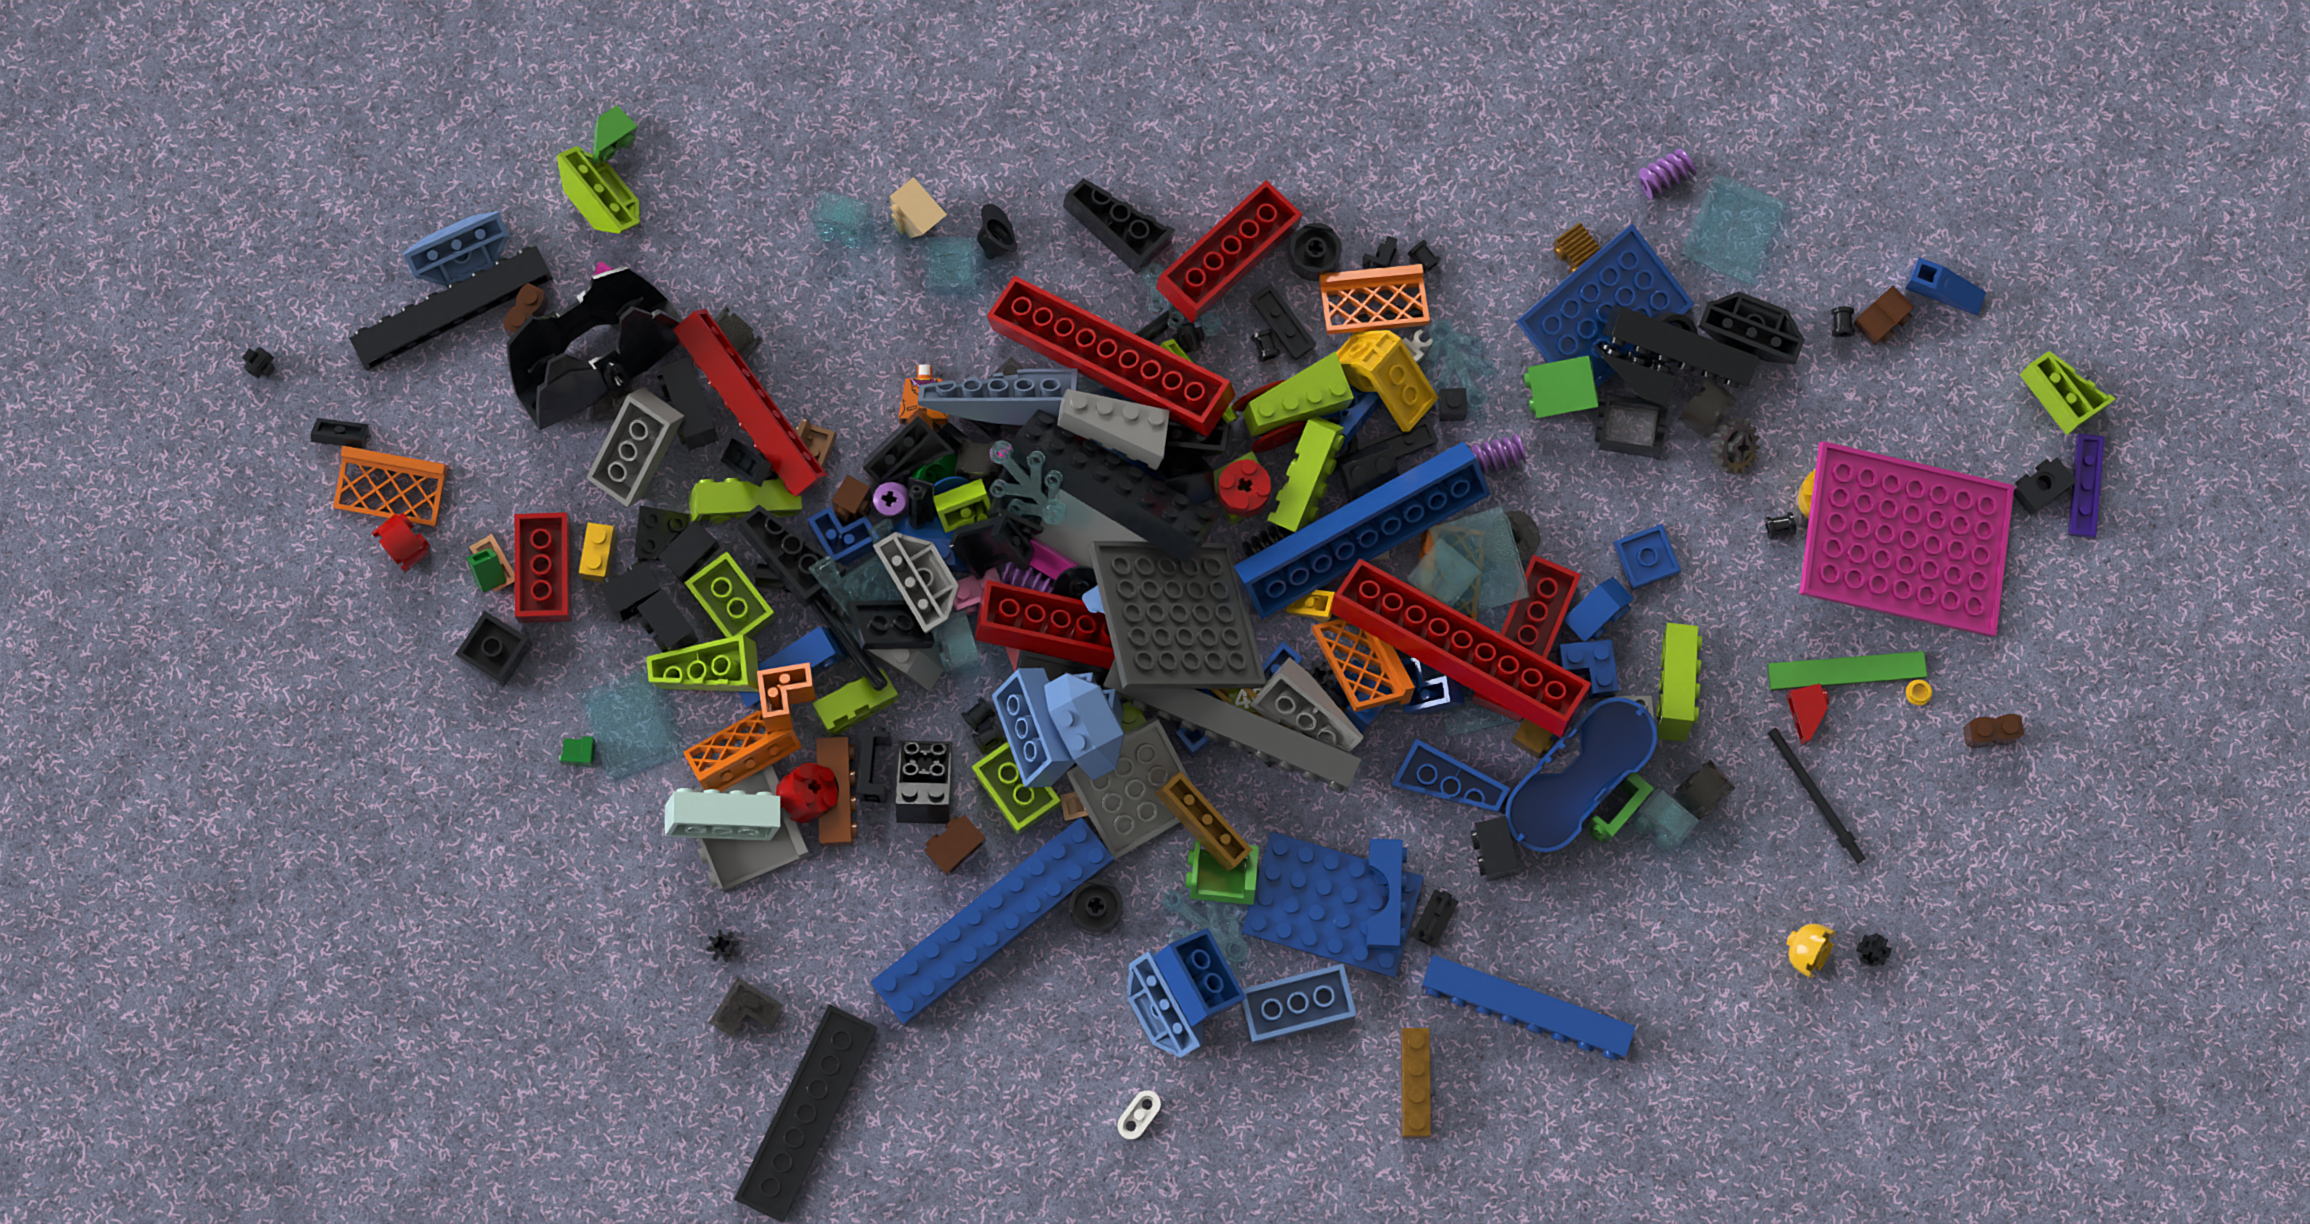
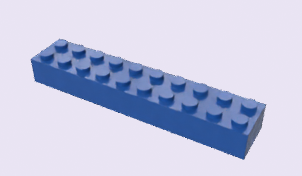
[1234,441,1491,619]
[870,817,1114,1027]

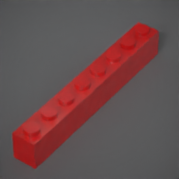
[673,309,828,497]

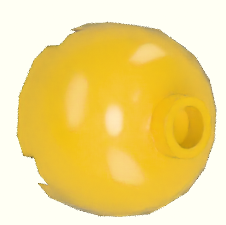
[1786,924,1837,978]

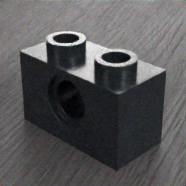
[2014,457,2077,517]

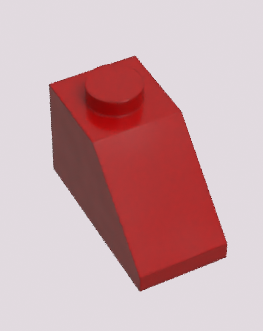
[1786,683,1829,745]

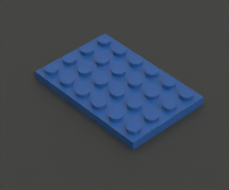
[1515,224,1695,388]
[1241,831,1424,979]

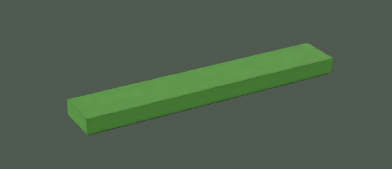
[1767,651,1927,691]

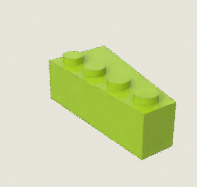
[1267,416,1345,532]
[688,476,802,524]

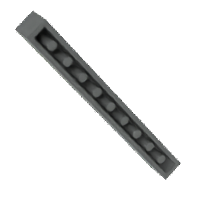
[1103,659,1361,793]

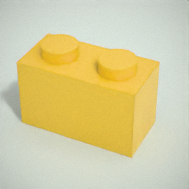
[579,522,617,583]

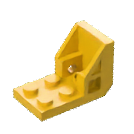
[1336,330,1439,432]

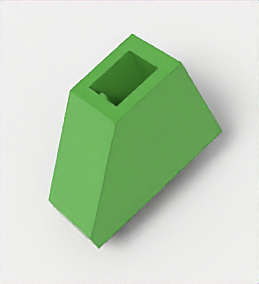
[592,105,638,165]

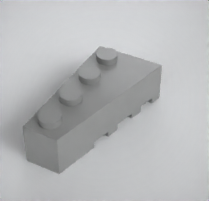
[1057,389,1170,470]

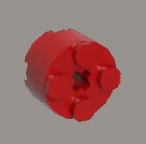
[1218,459,1271,518]
[372,513,431,573]
[776,762,837,823]

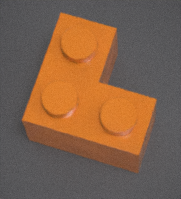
[757,663,816,732]

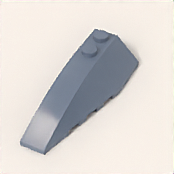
[918,368,1078,426]

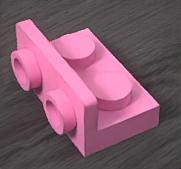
[954,567,1001,617]

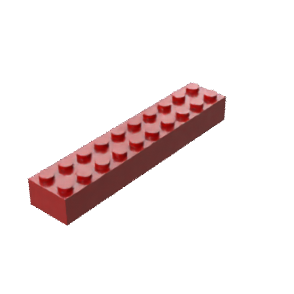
[986,275,1235,437]
[1330,559,1591,738]

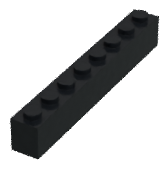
[349,246,553,371]

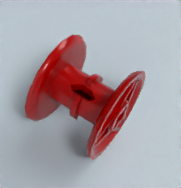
[1231,380,1307,453]

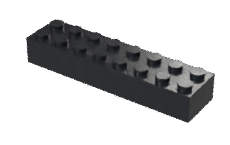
[1006,409,1218,564]

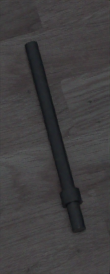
[1767,728,1866,864]

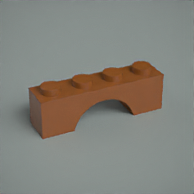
[816,737,857,847]

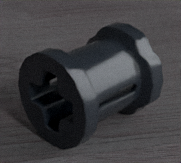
[1408,240,1441,274]
[1831,306,1855,337]
[1250,329,1281,362]
[1765,512,1796,540]
[961,697,996,732]
[971,722,1005,755]

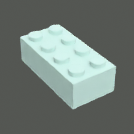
[665,788,780,841]

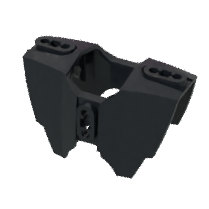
[507,266,683,430]

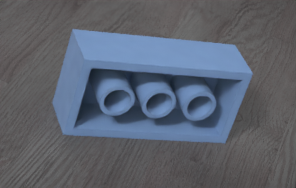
[992,668,1076,788]
[1241,964,1357,1045]

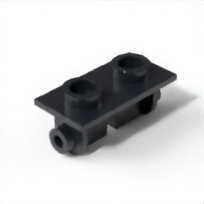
[908,477,934,530]
[1411,889,1459,948]

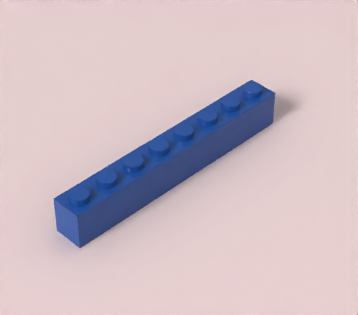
[1421,955,1636,1061]

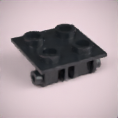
[634,505,689,562]

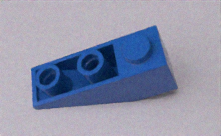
[1905,257,1986,316]

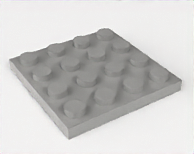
[1065,717,1192,860]

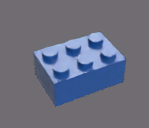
[1153,927,1246,1027]

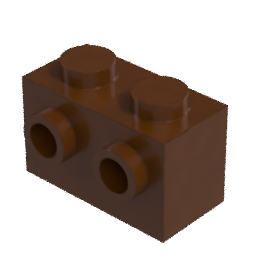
[832,474,873,525]
[925,815,986,877]

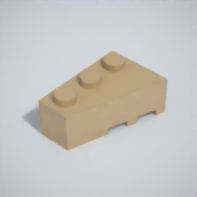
[890,177,947,239]

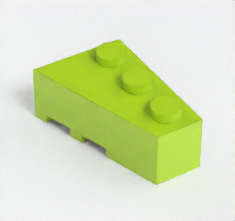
[812,668,899,738]

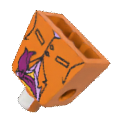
[899,365,949,425]

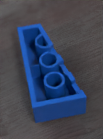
[738,626,849,711]
[1391,738,1510,813]

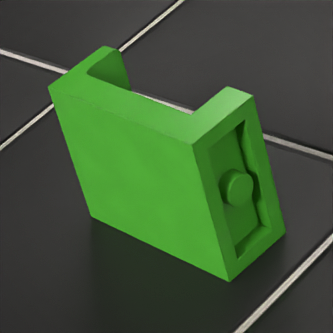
[1524,355,1600,418]
[1587,772,1654,843]
[1185,841,1259,905]

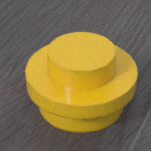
[1905,679,1932,706]

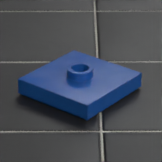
[1613,524,1681,591]

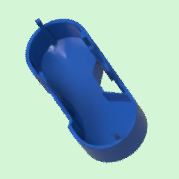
[1506,697,1658,852]

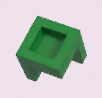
[466,547,507,593]
[559,736,596,767]

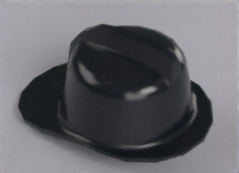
[977,203,1018,260]

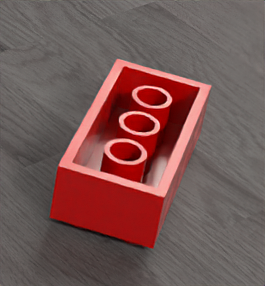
[514,512,572,623]

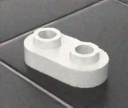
[1117,1090,1161,1140]

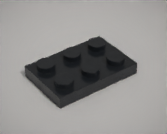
[846,600,935,650]

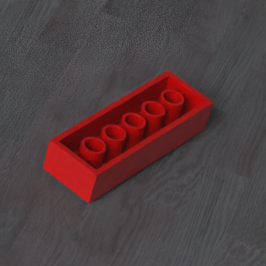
[1156,180,1303,323]
[1471,554,1582,722]
[974,580,1115,669]

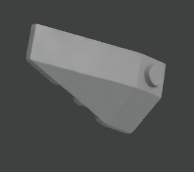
[1250,657,1364,753]

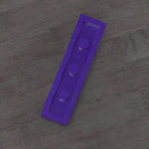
[2068,433,2105,539]

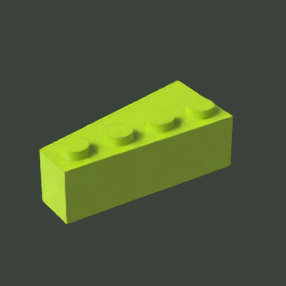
[1242,351,1354,437]
[1656,623,1702,742]
[646,634,759,692]

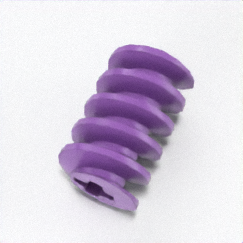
[1639,149,1696,200]
[1471,434,1526,475]
[873,482,909,515]
[1001,562,1054,594]

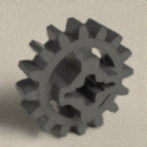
[1710,417,1760,475]

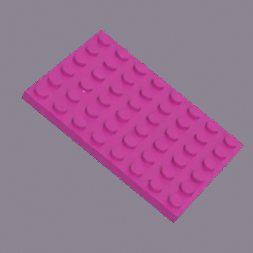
[1799,441,2015,637]

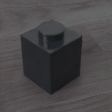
[1438,388,1467,421]

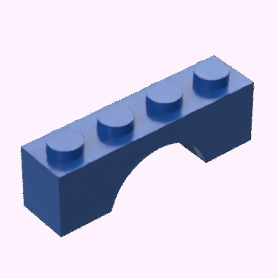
[1366,838,1407,949]

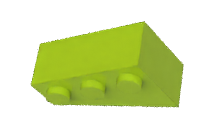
[2019,351,2116,435]

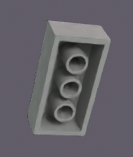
[586,387,684,507]

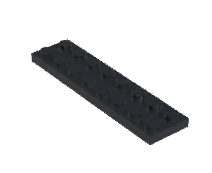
[734,1004,878,1223]

